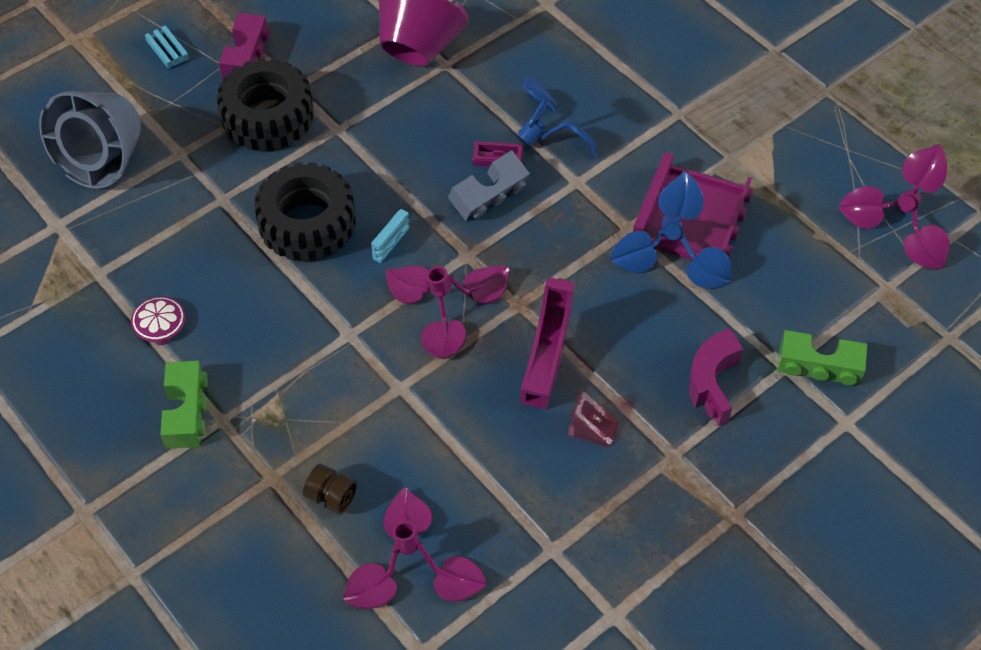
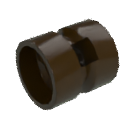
[303,463,358,515]

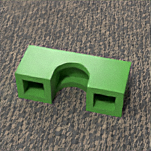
[777,330,867,385]
[160,361,208,449]

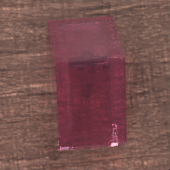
[569,391,619,447]

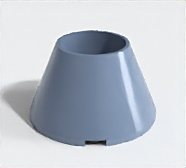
[39,91,141,189]

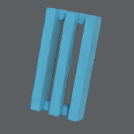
[145,25,189,69]
[371,209,409,263]

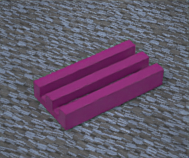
[472,141,524,167]

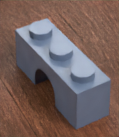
[448,150,530,221]

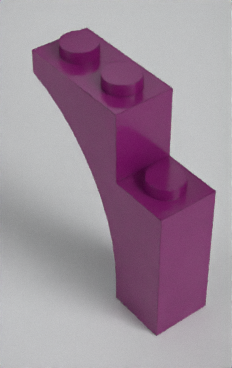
[520,277,575,410]

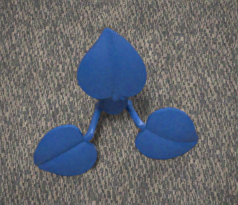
[517,74,599,159]
[610,171,732,288]

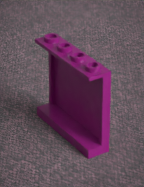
[633,152,754,261]

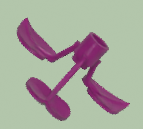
[839,144,950,269]
[386,266,510,359]
[342,488,486,609]

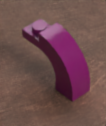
[689,328,744,426]

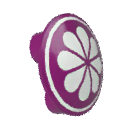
[131,297,186,345]

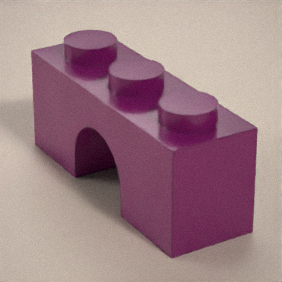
[219,13,271,80]

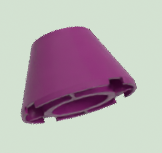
[379,0,469,66]

